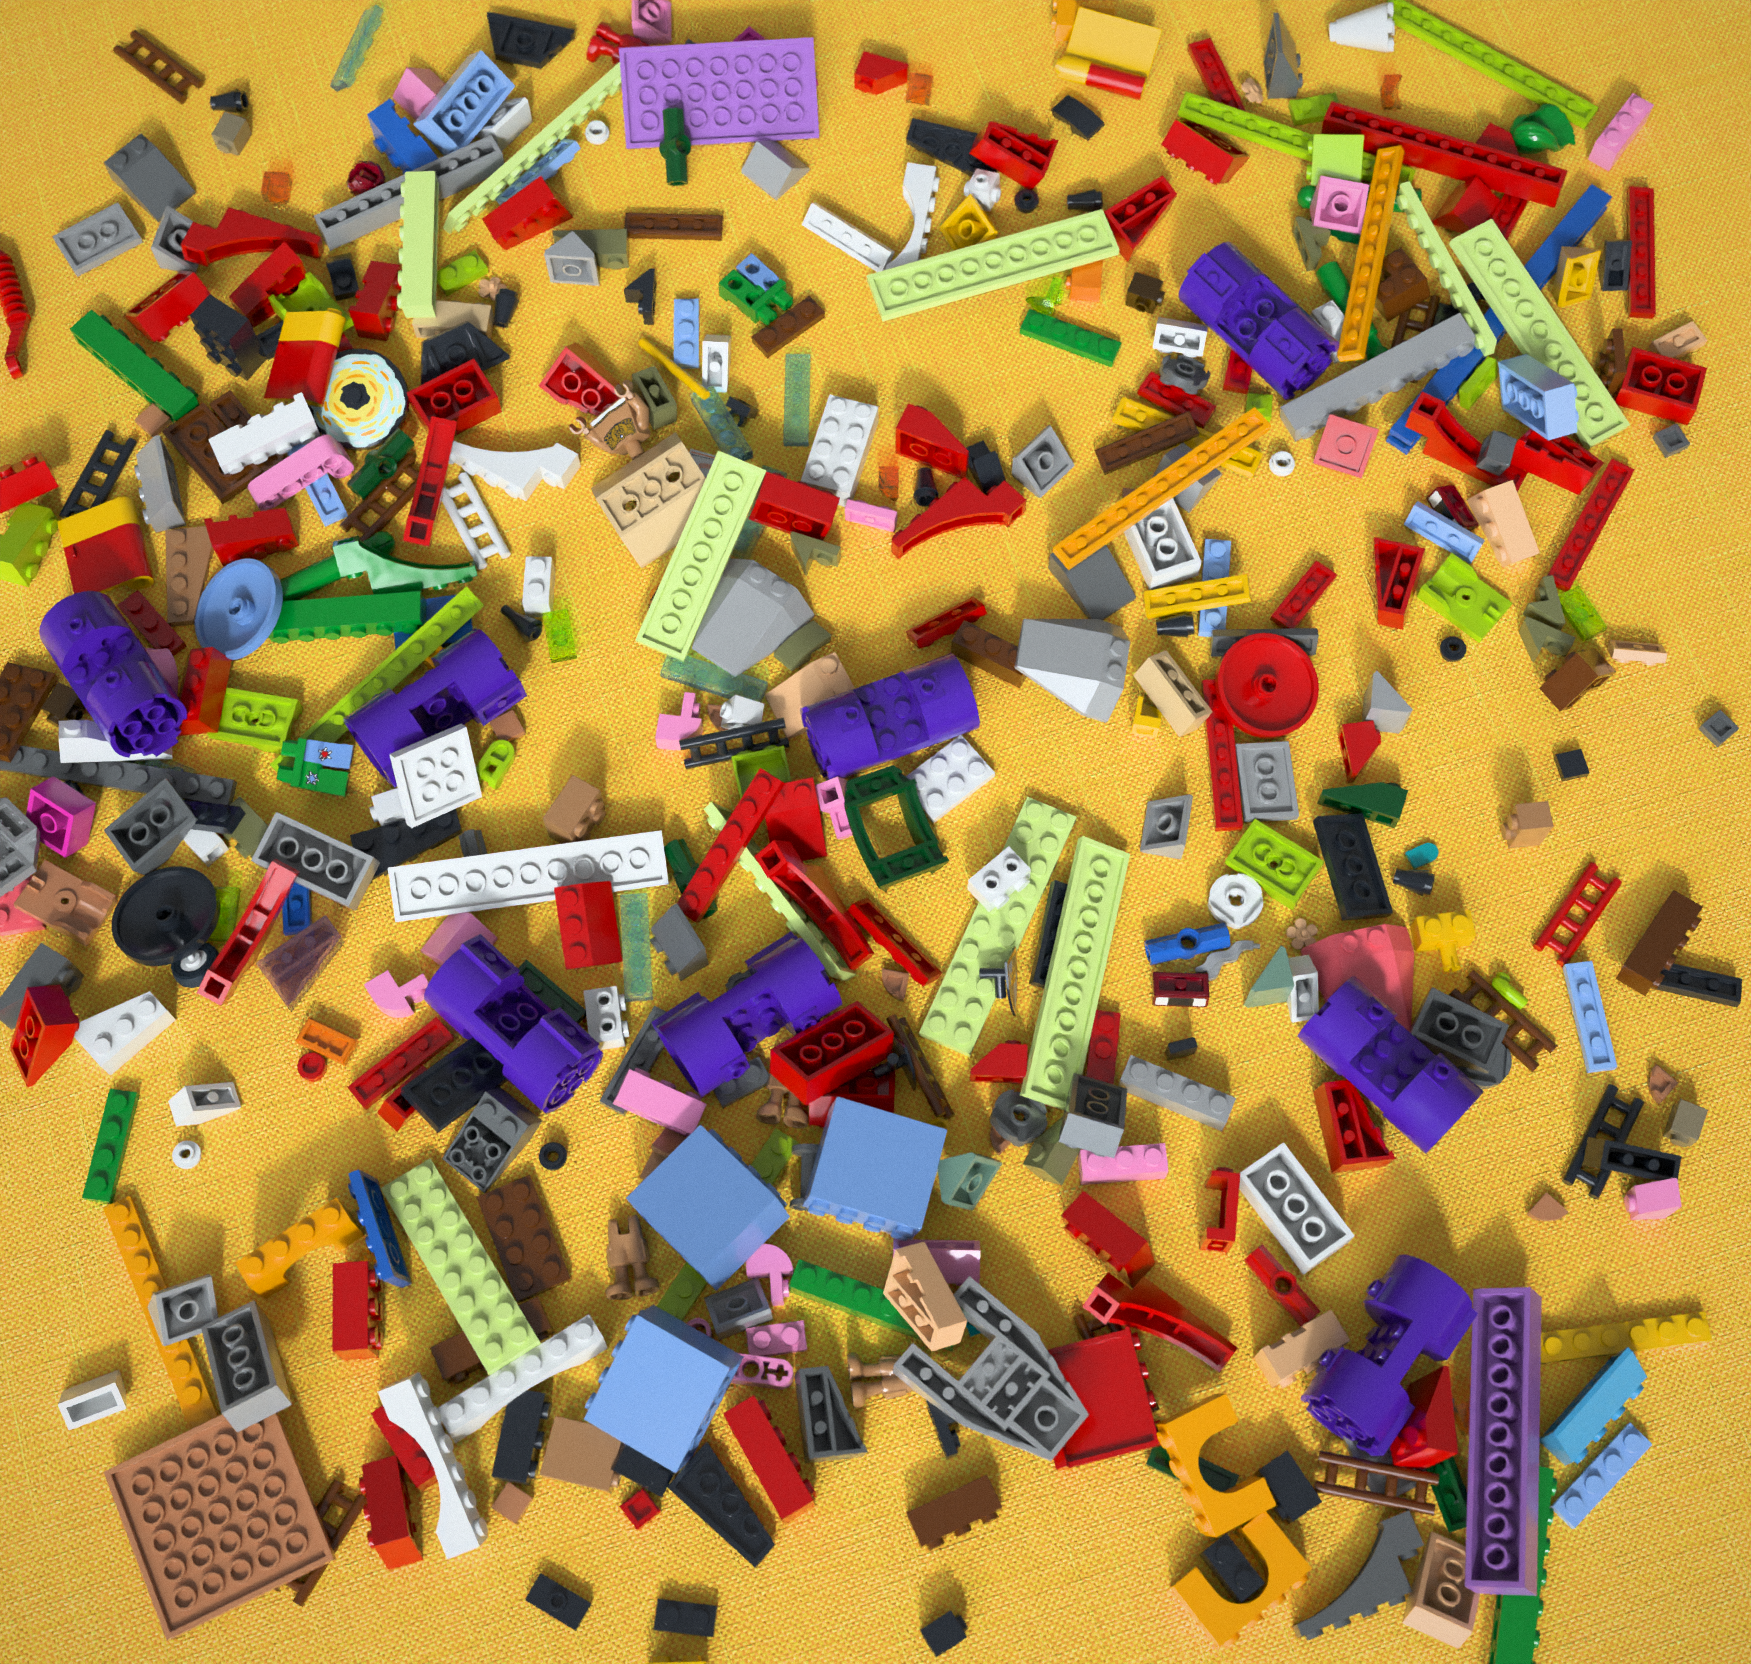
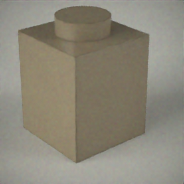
[211,112,252,156]
[1663,1099,1708,1147]

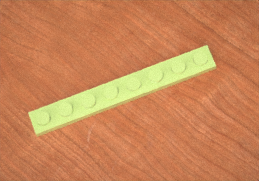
[1396,181,1497,357]

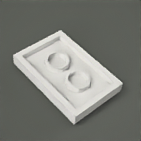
[906,735,995,824]

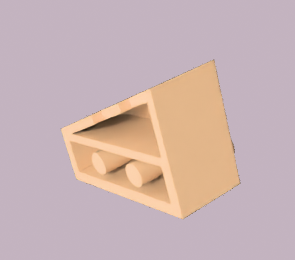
[1254,1310,1350,1389]

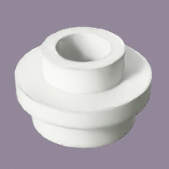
[585,120,609,144]
[1269,451,1295,476]
[172,1141,202,1169]

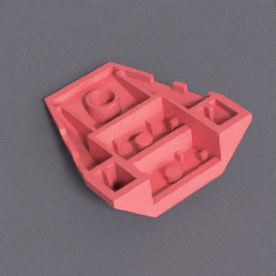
[1300,924,1414,1031]

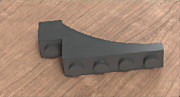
[1292,1511,1424,1641]

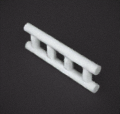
[442,472,511,570]

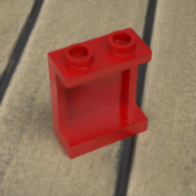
[1199,1167,1240,1253]

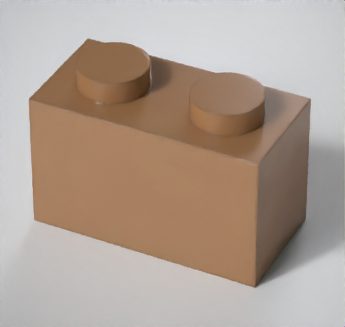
[1501,801,1554,849]

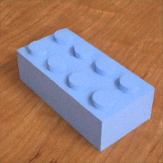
[413,50,515,156]
[1498,354,1579,440]

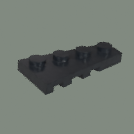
[906,118,998,177]
[350,809,463,884]
[667,1442,776,1568]

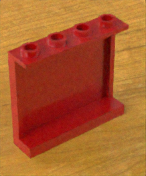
[1047,1326,1161,1471]

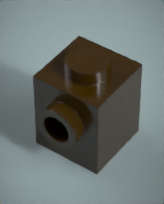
[1125,272,1166,314]
[41,682,86,728]

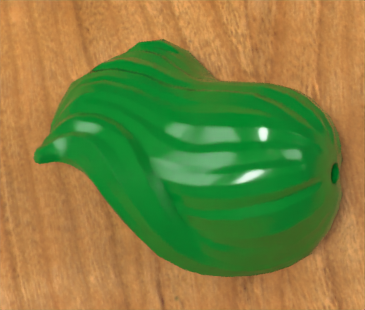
[1509,104,1576,154]

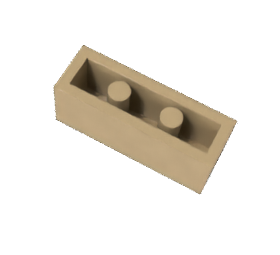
[412,300,494,339]
[1133,650,1213,737]

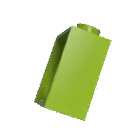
[1306,134,1364,185]
[731,745,791,800]

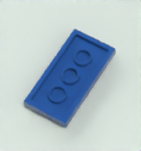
[348,1169,412,1288]

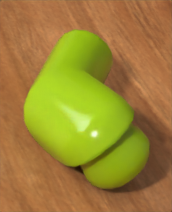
[1492,972,1528,1009]

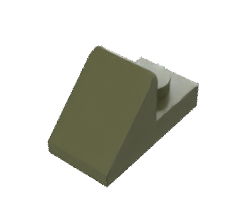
[1292,216,1331,272]
[790,531,841,576]
[1523,575,1565,631]
[1518,616,1576,663]

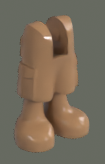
[756,1073,809,1129]
[605,1215,660,1300]
[847,1352,914,1408]

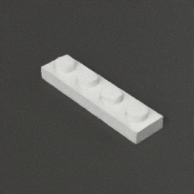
[802,202,895,272]

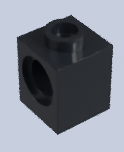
[920,1610,968,1658]

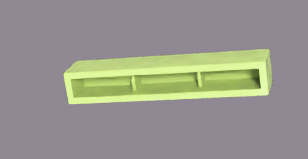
[397,171,439,318]

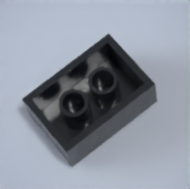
[190,294,266,381]

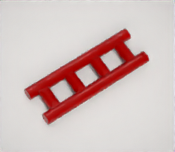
[1533,862,1622,967]

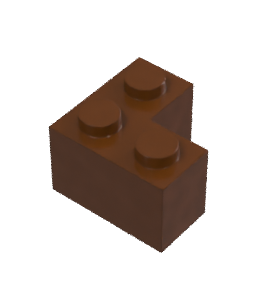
[1374,247,1431,323]
[1539,648,1616,712]

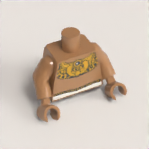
[569,380,650,461]

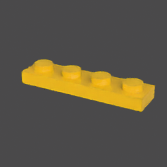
[1144,574,1251,619]

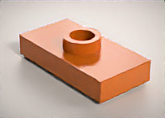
[295,1017,359,1066]

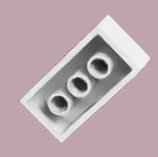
[801,395,878,507]
[1239,1142,1355,1275]

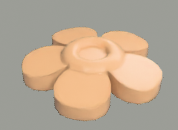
[1241,78,1263,103]
[479,277,507,300]
[1286,918,1318,950]

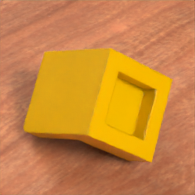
[1131,696,1162,739]

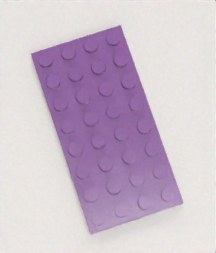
[619,37,819,149]

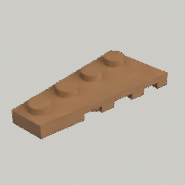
[165,526,214,627]

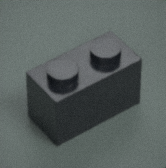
[1255,1450,1322,1524]
[1199,1533,1265,1604]

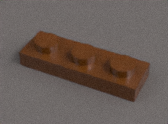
[751,296,825,358]

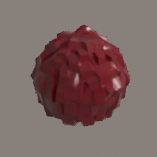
[346,161,386,197]

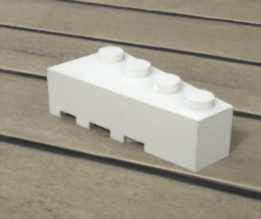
[208,392,320,474]

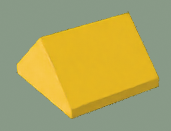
[939,194,997,251]
[1552,246,1601,308]

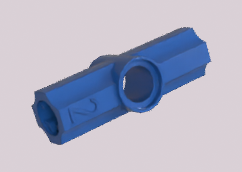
[1144,923,1231,965]

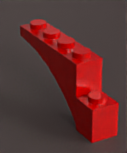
[181,207,324,267]
[1405,391,1528,492]
[403,416,458,547]
[891,477,1027,559]
[754,840,875,970]
[197,858,300,1006]
[1082,1272,1238,1373]

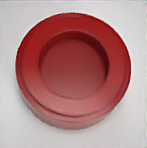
[297,1052,327,1082]

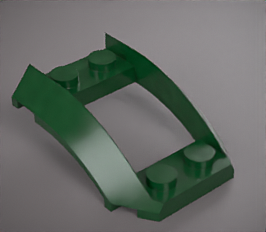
[844,765,949,892]

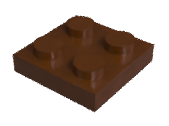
[1596,328,1627,398]

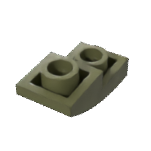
[774,620,832,671]

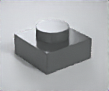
[1653,424,1690,458]
[1699,710,1739,748]

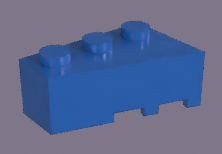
[367,98,439,175]

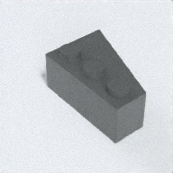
[794,1366,868,1464]

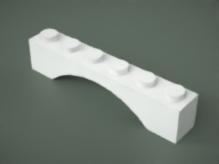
[885,162,940,270]
[438,1314,608,1443]
[378,1372,489,1559]

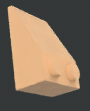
[765,652,855,740]
[1402,1532,1480,1649]

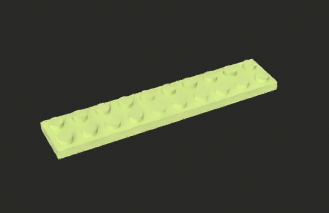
[443,62,622,234]
[867,209,1119,322]
[1449,219,1630,450]
[919,796,1077,1057]
[1020,836,1130,1110]

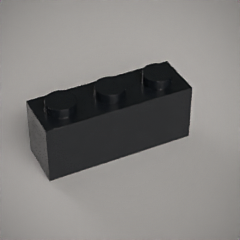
[1583,1137,1682,1181]
[491,1390,552,1486]

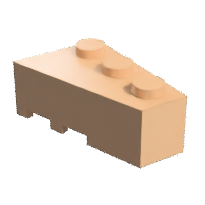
[1467,480,1540,568]
[883,1241,967,1351]

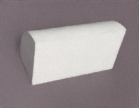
[58,1370,127,1430]

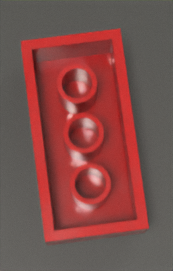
[770,1001,894,1105]
[723,1395,817,1525]

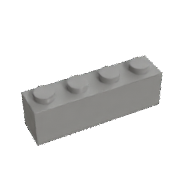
[1118,1055,1236,1131]

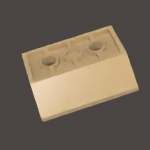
[591,432,706,568]

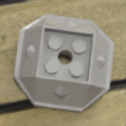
[0,797,40,897]

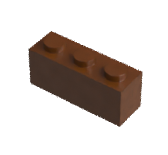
[951,620,1027,688]
[906,1474,1003,1551]

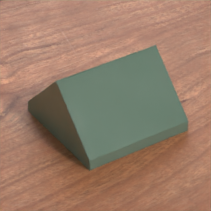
[1244,946,1295,1008]
[937,1152,1003,1211]

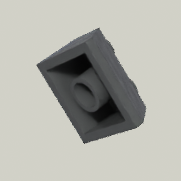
[650,903,709,981]

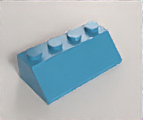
[1539,1347,1647,1466]

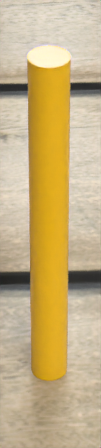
[638,337,710,400]

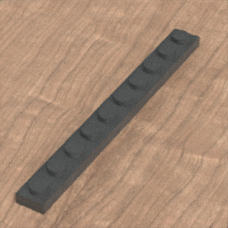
[0,746,237,805]

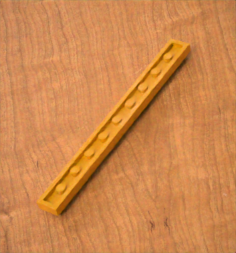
[1337,145,1404,362]
[1052,407,1271,570]
[103,1196,219,1430]

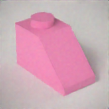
[1624,1178,1682,1220]

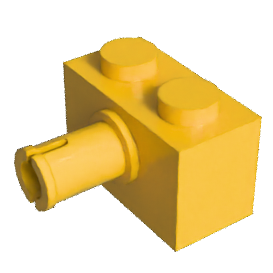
[1410,910,1476,973]

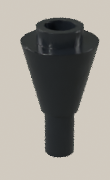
[500,605,542,642]

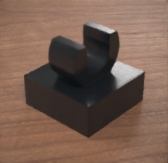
[726,396,759,427]

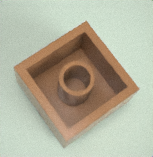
[543,775,606,844]

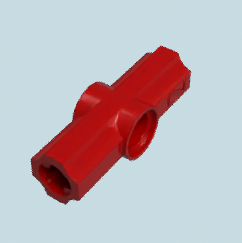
[1243,1244,1321,1328]

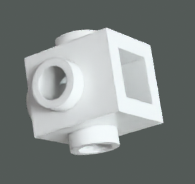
[964,169,1001,212]

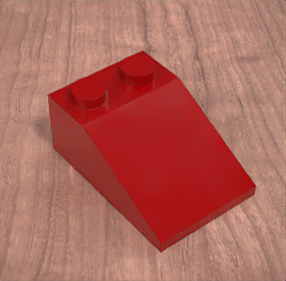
[896,403,969,479]
[764,777,827,861]
[9,985,79,1087]
[1390,1366,1458,1470]

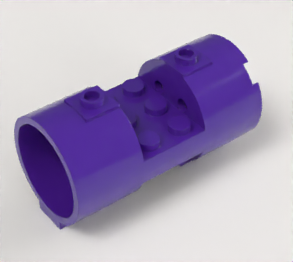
[1178,242,1339,400]
[39,591,187,758]
[343,628,527,788]
[800,653,980,781]
[651,932,842,1098]
[424,934,603,1114]
[1297,976,1484,1154]
[1300,1254,1478,1456]

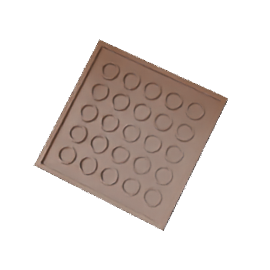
[103,1412,336,1641]

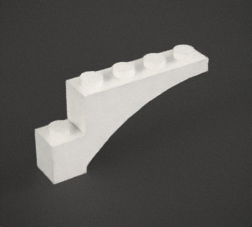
[449,441,581,501]

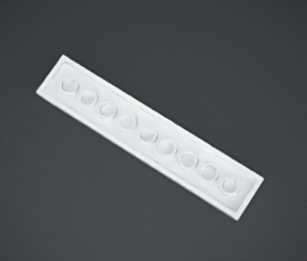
[388,830,669,922]

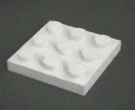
[390,724,482,828]

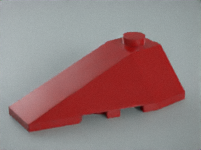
[538,342,625,416]

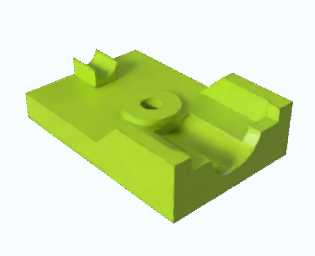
[268,271,354,332]
[1417,553,1513,643]
[207,687,303,754]
[1225,819,1324,911]

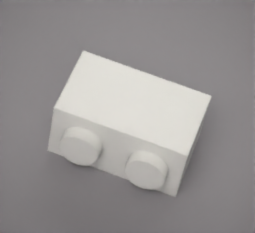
[522,556,556,618]

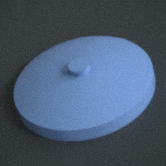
[195,559,283,660]

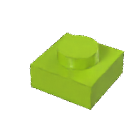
[1245,393,1273,422]

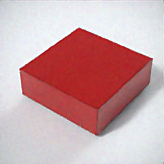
[619,1488,661,1531]

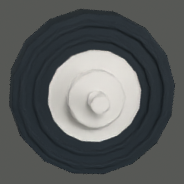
[171,943,219,988]

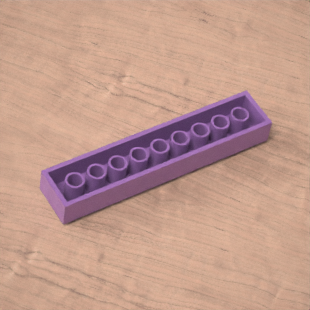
[1465,1287,1542,1596]

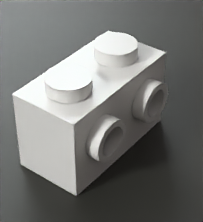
[1153,317,1208,357]
[967,846,1031,912]
[584,986,630,1050]

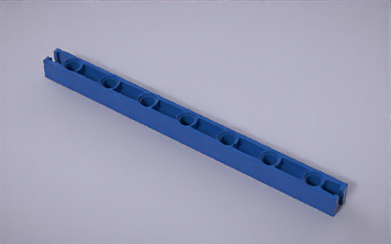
[1386,184,1612,455]

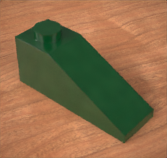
[1317,782,1408,828]

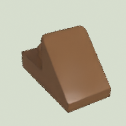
[640,1128,687,1180]

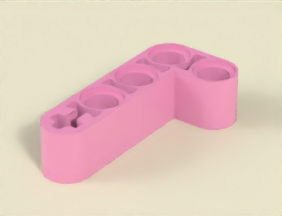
[248,435,354,511]
[687,1318,794,1390]

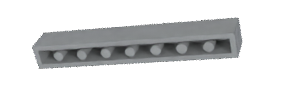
[314,135,505,251]
[1280,313,1476,442]

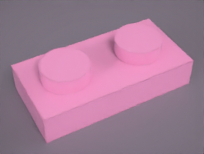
[845,499,897,532]
[746,1321,807,1357]

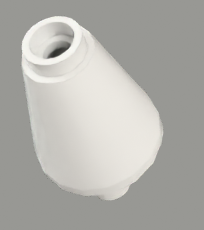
[1330,2,1395,52]

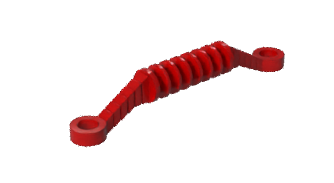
[0,249,31,380]

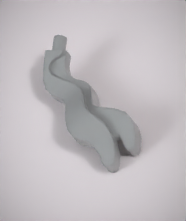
[1195,940,1260,981]

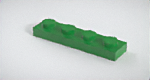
[1019,309,1122,368]
[82,1089,140,1204]

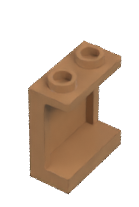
[540,1416,624,1494]

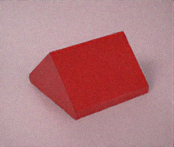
[1432,176,1500,234]

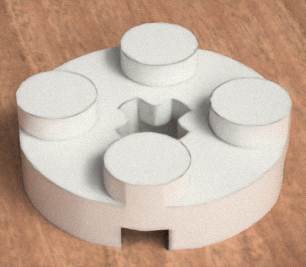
[1207,873,1263,929]

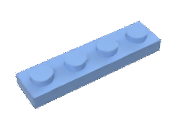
[496,138,581,206]
[287,444,348,527]
[1198,539,1231,637]
[1562,961,1617,1073]
[1550,1423,1653,1529]

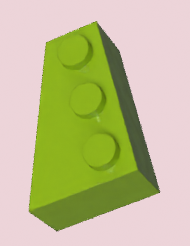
[0,502,59,587]

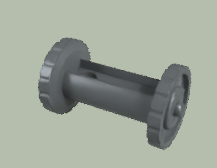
[790,1144,819,1211]

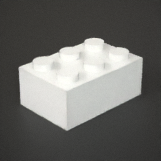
[1124,498,1201,590]

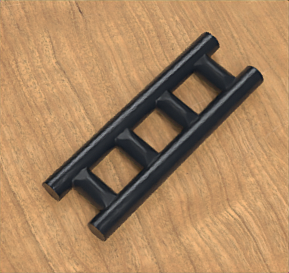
[59,430,137,519]
[679,717,790,770]
[1562,1084,1644,1200]

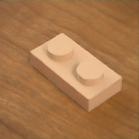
[1649,321,1707,359]
[1607,640,1667,665]

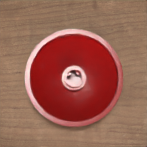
[1215,633,1319,738]

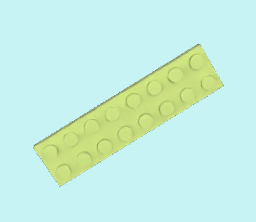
[635,451,766,662]
[704,802,856,981]
[381,1158,541,1375]

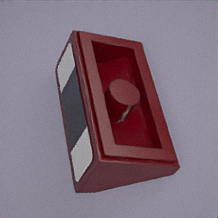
[1426,485,1479,531]
[1152,972,1209,1007]

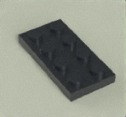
[1312,813,1393,921]
[400,1037,509,1133]

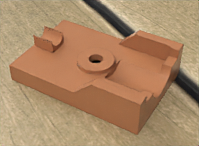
[14,860,117,947]

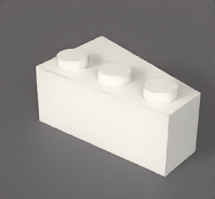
[74,991,176,1076]

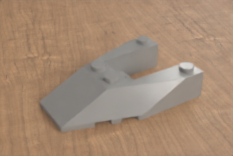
[893,1276,1089,1462]

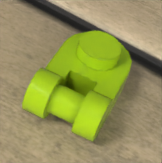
[476,740,516,790]

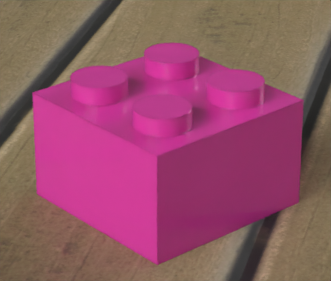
[26,776,96,858]

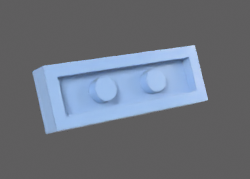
[674,299,699,369]
[1404,501,1485,564]

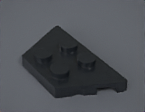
[486,11,576,69]
[421,321,510,385]

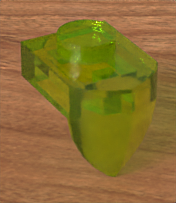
[1025,277,1065,316]

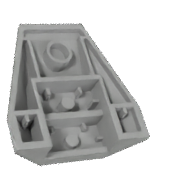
[692,558,815,677]
[1015,619,1130,723]

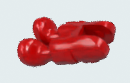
[586,21,651,65]

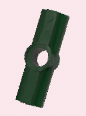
[659,107,691,186]
[347,428,415,500]
[664,838,718,919]

